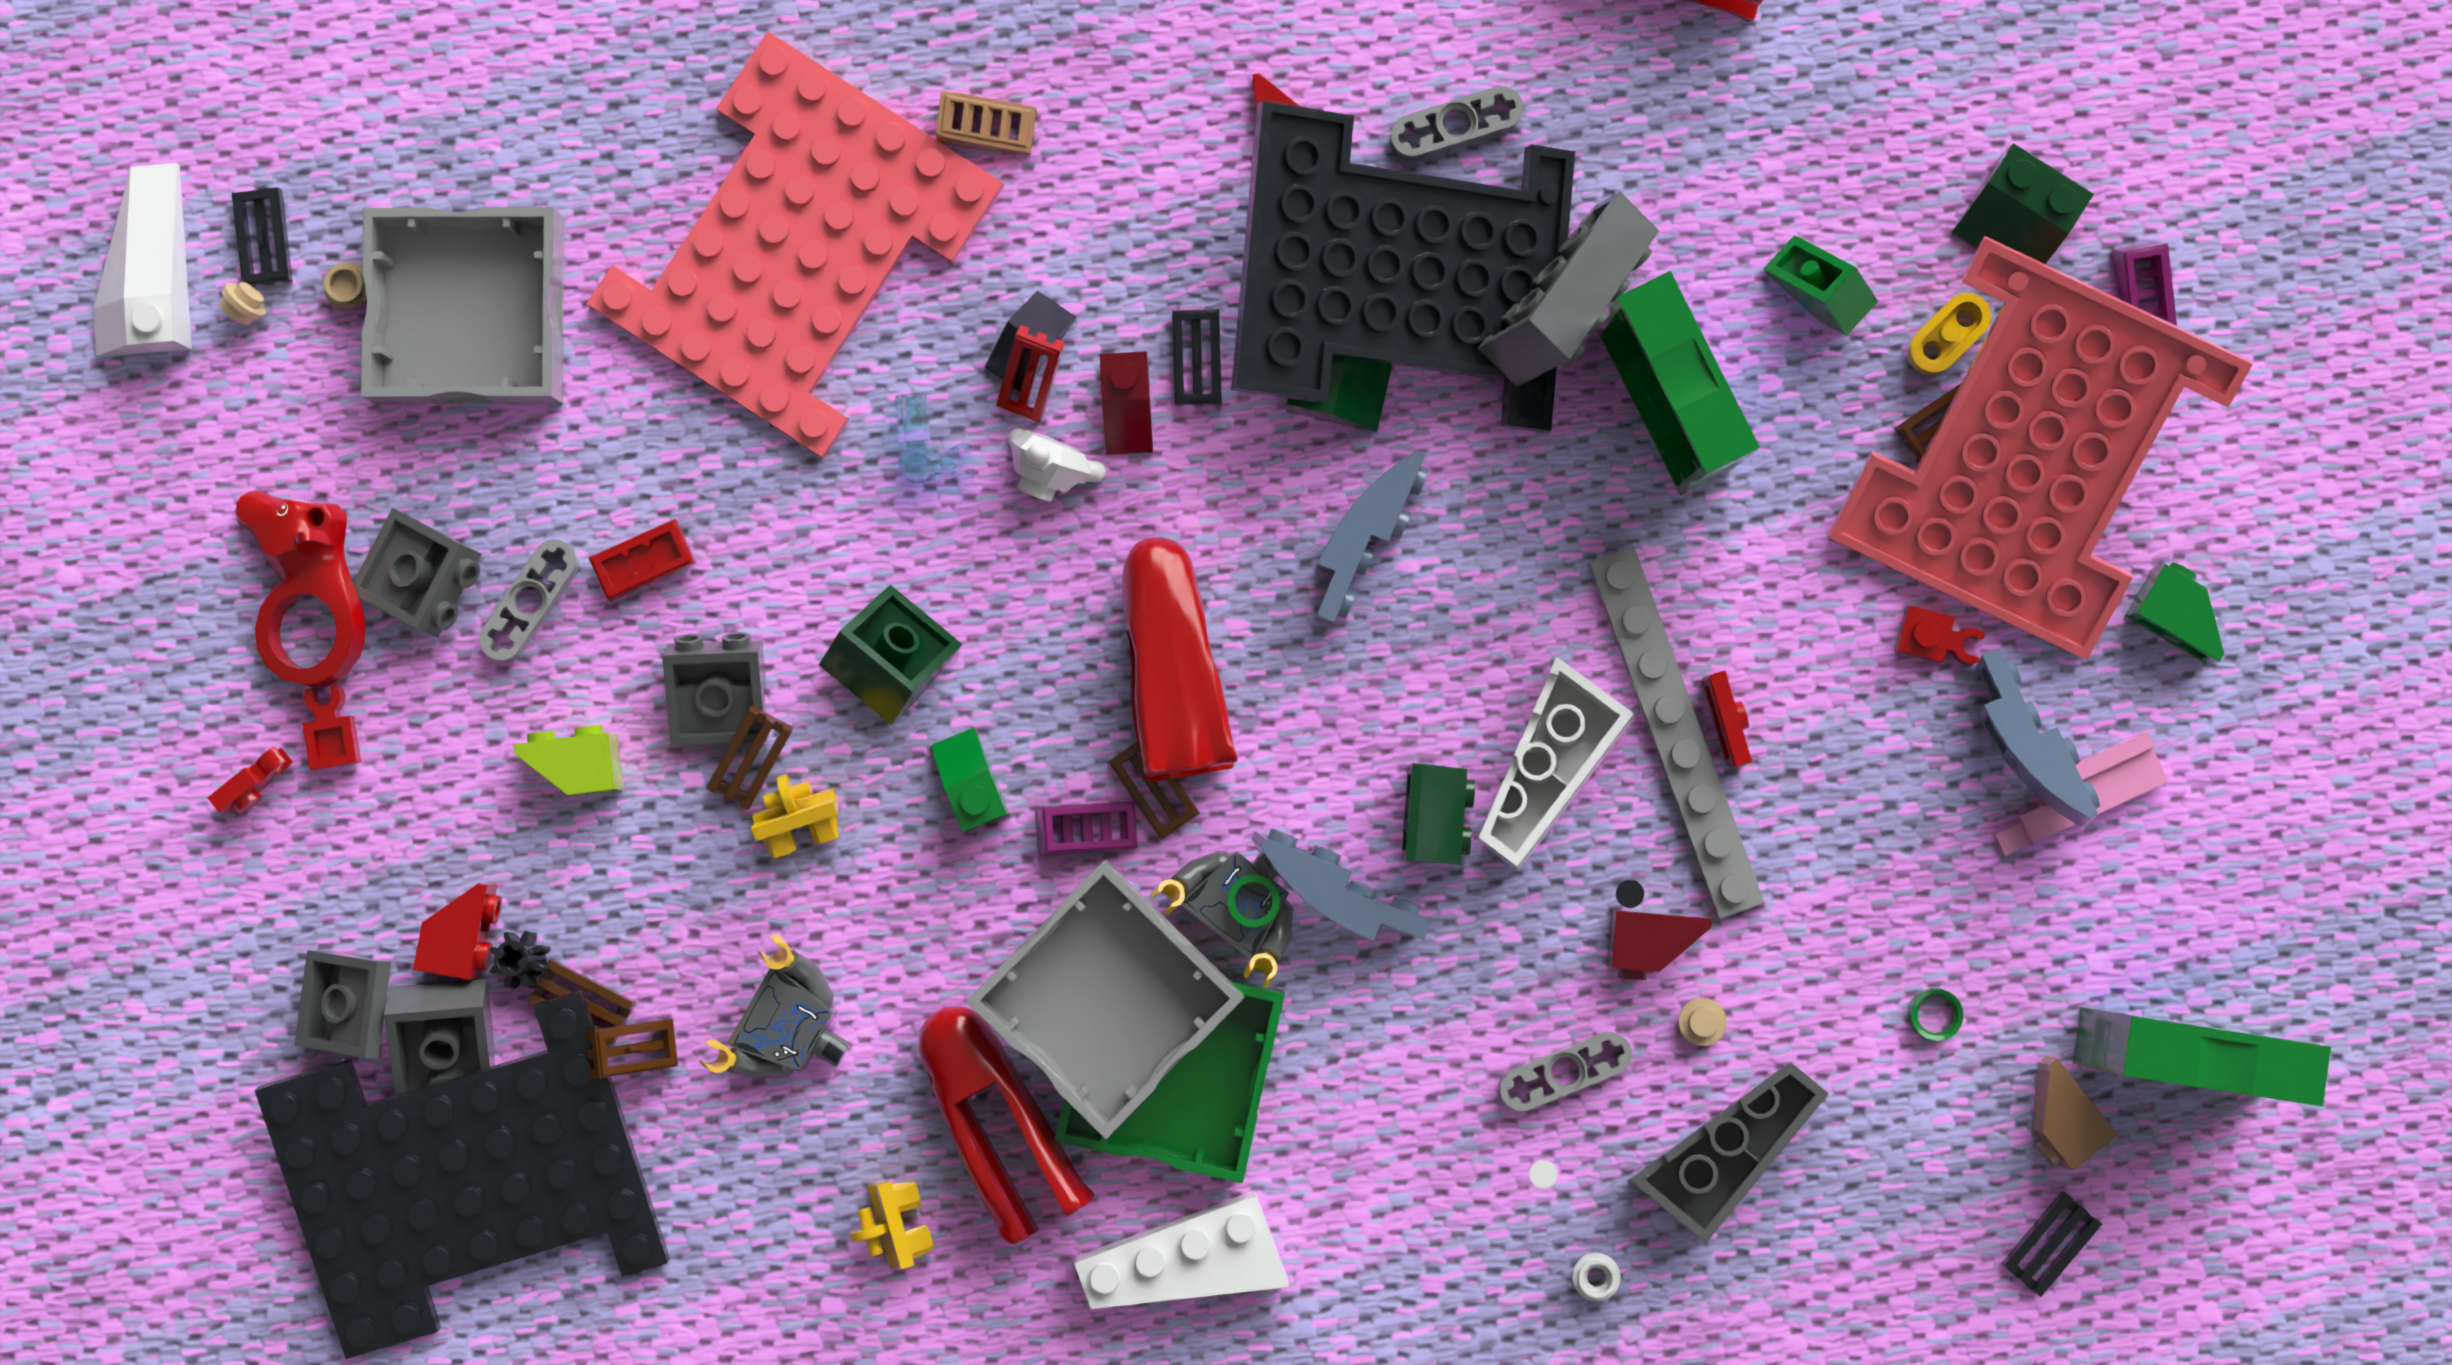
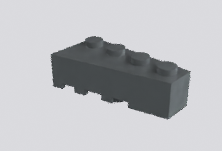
[1477,192,1659,387]
[1630,1062,1829,1243]

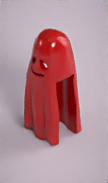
[1122,537,1238,782]
[919,1006,1095,1245]

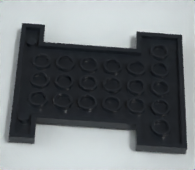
[1231,101,1575,433]
[254,990,670,1359]

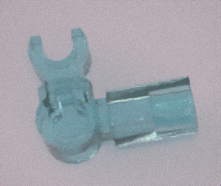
[895,393,975,484]

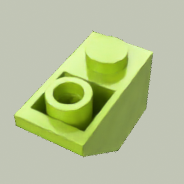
[513,725,623,796]

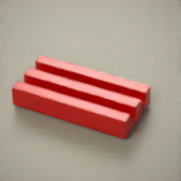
[996,325,1065,423]

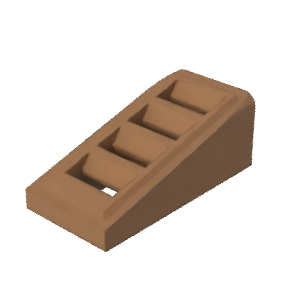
[936,91,1037,155]

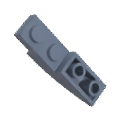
[1316,451,1429,626]
[1976,648,2100,827]
[1251,828,1431,941]

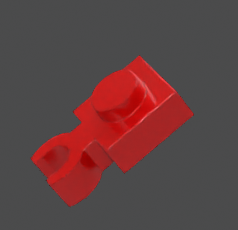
[1894,605,1985,665]
[302,684,362,771]
[207,747,293,814]

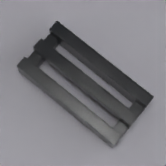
[232,187,293,287]
[1172,309,1222,406]
[2001,1191,2102,1297]

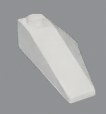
[93,163,192,357]

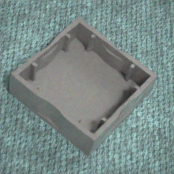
[361,207,564,404]
[966,860,1244,1139]

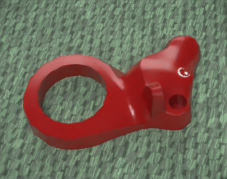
[235,491,366,689]

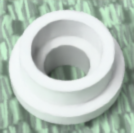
[1572,1252,1621,1302]

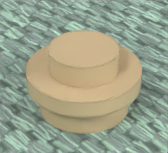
[323,262,367,310]
[219,282,266,326]
[1678,998,1727,1046]

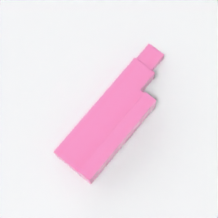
[1993,732,2169,856]

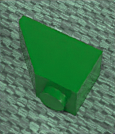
[1763,235,1878,336]
[2125,562,2224,664]
[931,727,1011,833]

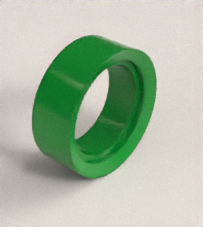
[1227,874,1280,927]
[1908,988,1964,1041]

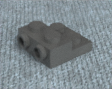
[353,508,482,638]
[662,632,768,746]
[294,950,391,1058]

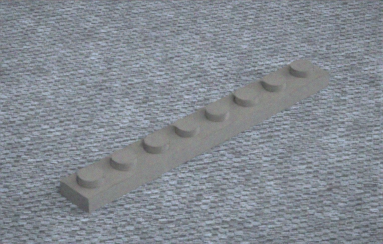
[1588,546,1765,919]

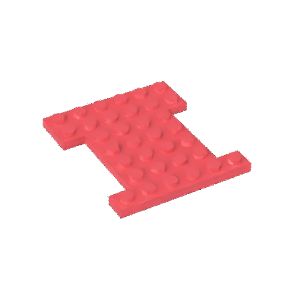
[586,31,1004,459]
[1828,236,2253,660]

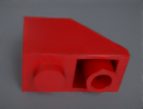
[413,883,502,980]

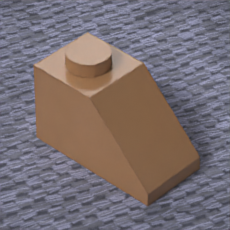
[2032,1056,2118,1171]

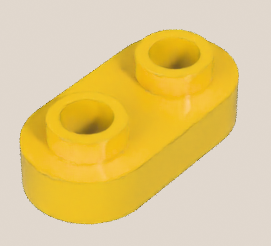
[1907,292,1991,375]

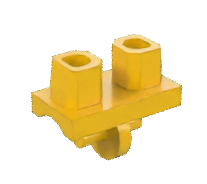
[751,774,839,859]
[849,1181,934,1270]

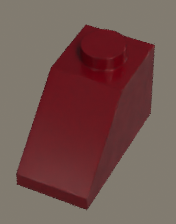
[1099,351,1153,455]
[1607,910,1712,980]

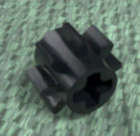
[490,931,551,989]

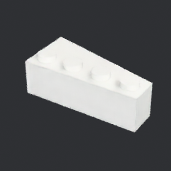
[1479,656,1634,871]
[1074,1190,1289,1309]

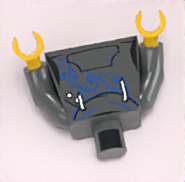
[1150,851,1294,988]
[699,934,851,1079]

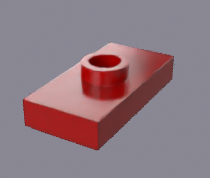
[589,519,697,602]
[1702,670,1752,768]

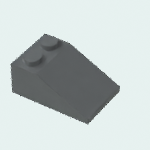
[384,979,495,1095]

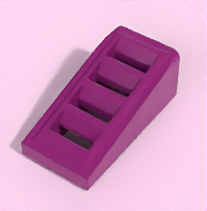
[2112,242,2177,326]
[1035,801,1138,856]

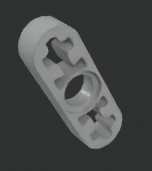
[1390,86,1523,161]
[479,539,580,662]
[1499,1031,1632,1111]

